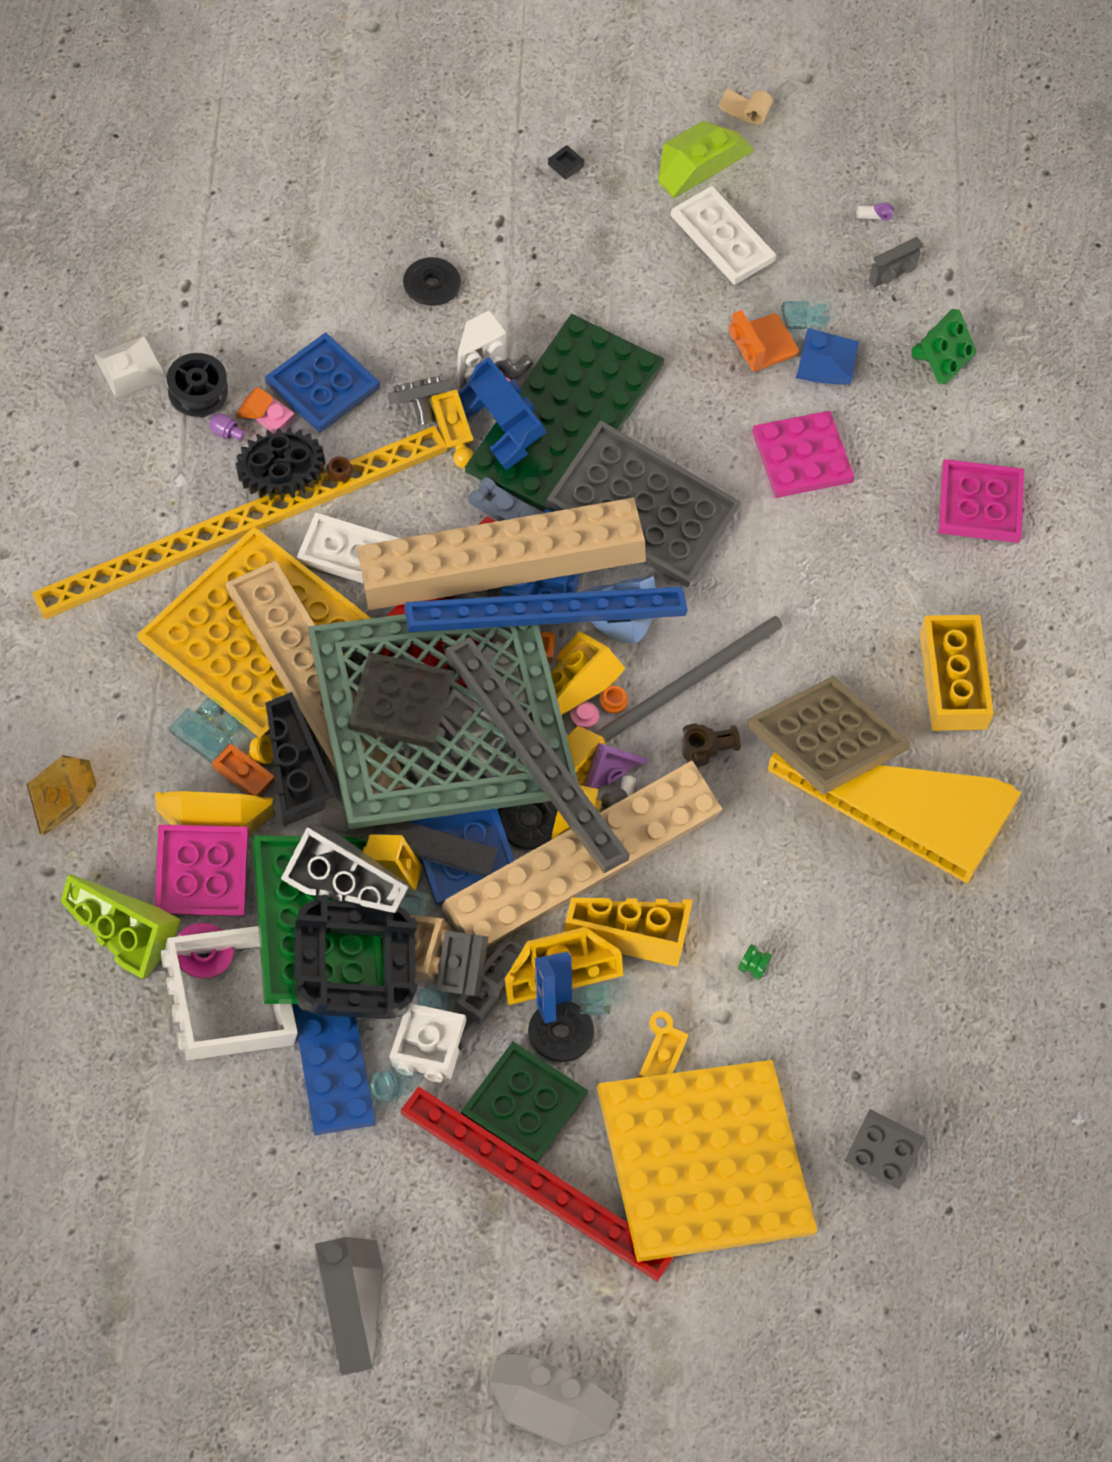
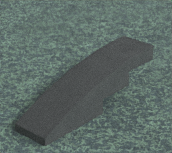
[452,936,524,1050]

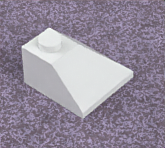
[94,336,166,398]

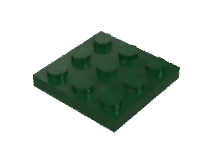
[461,1041,588,1164]

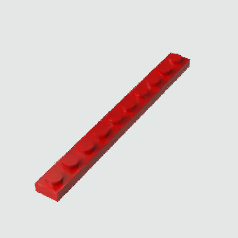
[401,1086,675,1283]

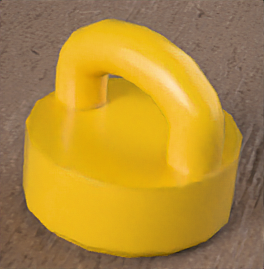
[247,735,274,765]

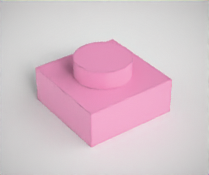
[256,398,295,434]

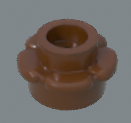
[326,456,353,482]

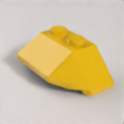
[155,791,274,836]
[504,927,623,1005]

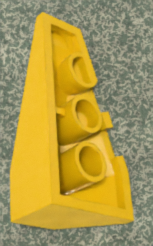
[524,631,626,718]

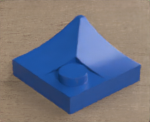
[796,328,859,385]

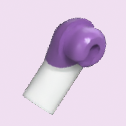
[856,202,894,221]

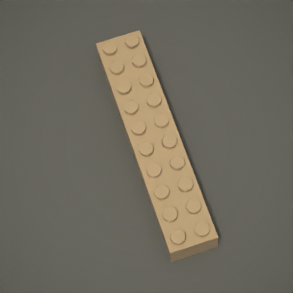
[357,498,646,611]
[441,761,723,949]

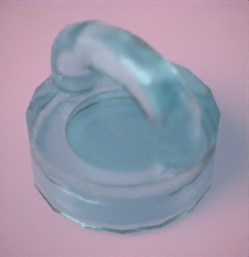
[371,1070,402,1101]

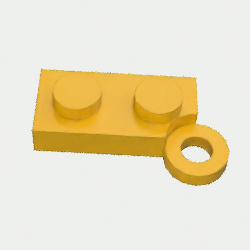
[637,1011,689,1078]

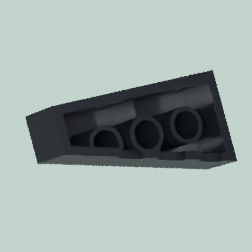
[265,692,338,826]

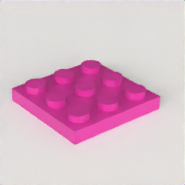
[752,411,854,498]
[938,459,1024,543]
[155,825,248,917]

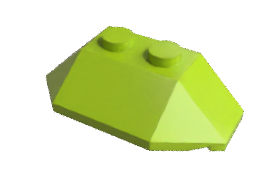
[658,121,754,198]

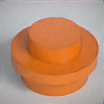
[600,686,628,714]

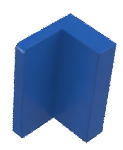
[535,952,572,1023]

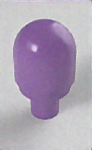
[209,413,246,441]

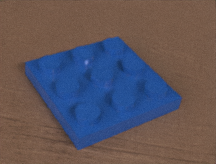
[265,332,380,433]
[409,809,515,906]

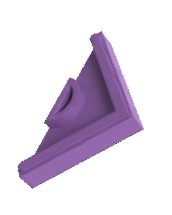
[583,743,647,789]

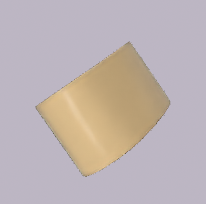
[719,88,773,125]

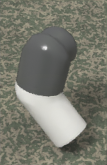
[601,776,636,809]

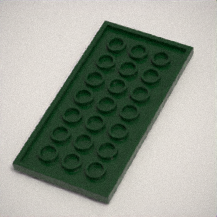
[465,313,664,512]

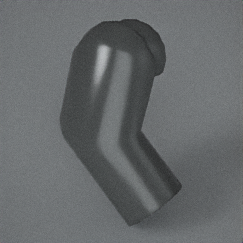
[498,355,533,379]

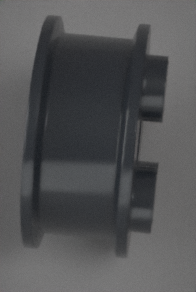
[167,353,228,418]

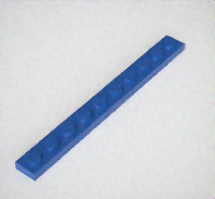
[404,587,688,632]

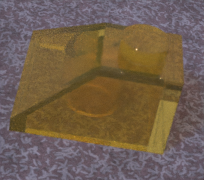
[26,755,96,835]

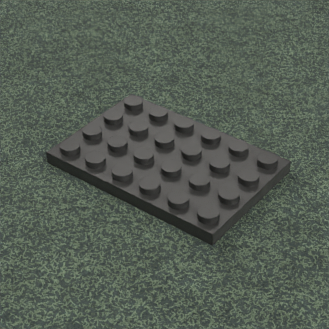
[545,420,742,587]

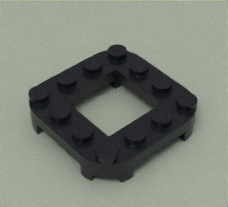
[293,895,418,1019]

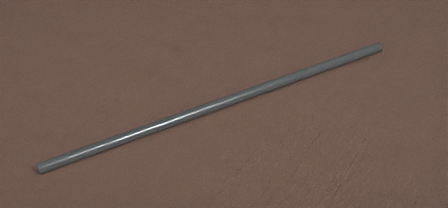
[413,616,782,864]

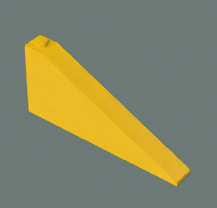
[767,753,1021,884]

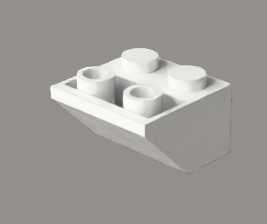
[457,311,507,387]

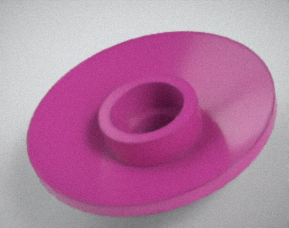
[177,923,233,979]

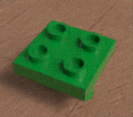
[911,309,977,385]

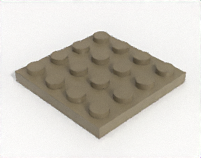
[747,676,910,795]

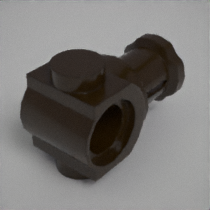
[682,723,741,767]

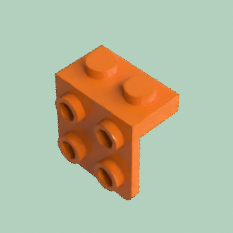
[729,310,799,372]

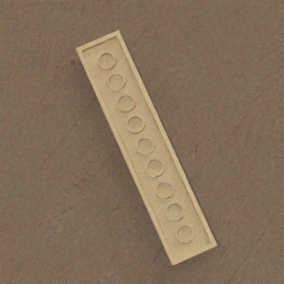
[225,561,409,794]

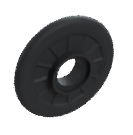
[403,257,461,306]
[498,801,558,850]
[528,1002,594,1062]

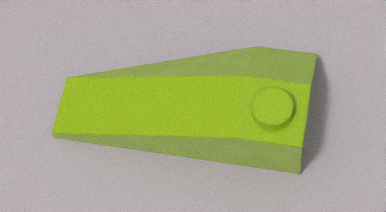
[60,874,180,979]

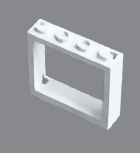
[161,926,298,1061]

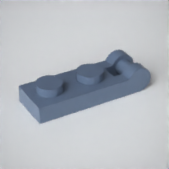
[468,477,542,521]

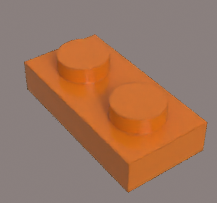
[212,743,275,797]

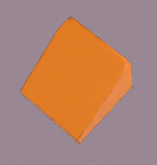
[235,387,273,419]

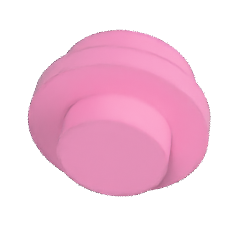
[570,702,599,729]

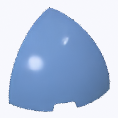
[581,576,655,643]

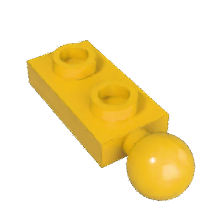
[430,389,474,468]

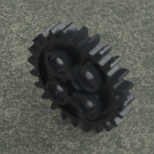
[235,427,326,500]

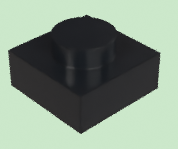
[548,145,585,180]

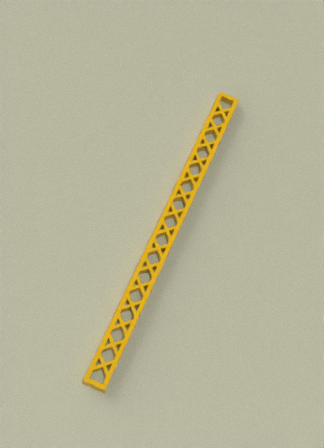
[32,426,447,619]

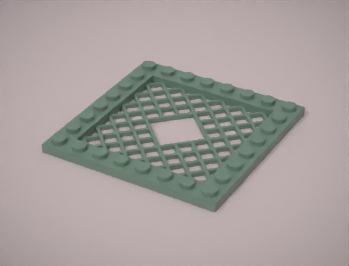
[308,614,579,829]

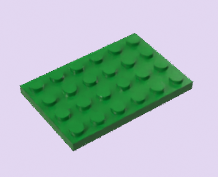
[252,836,383,1004]

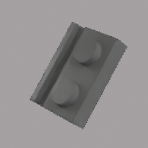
[869,237,923,288]
[436,930,489,997]

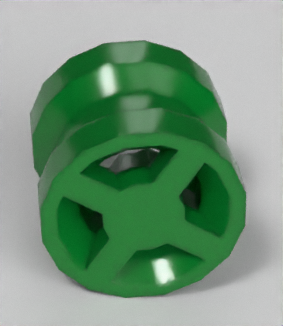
[738,944,773,981]

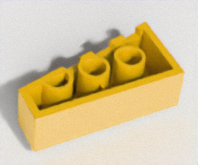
[564,897,693,967]

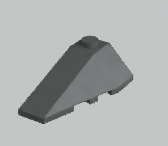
[281,823,410,913]
[315,1237,383,1376]

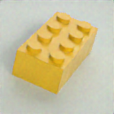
[919,615,994,731]

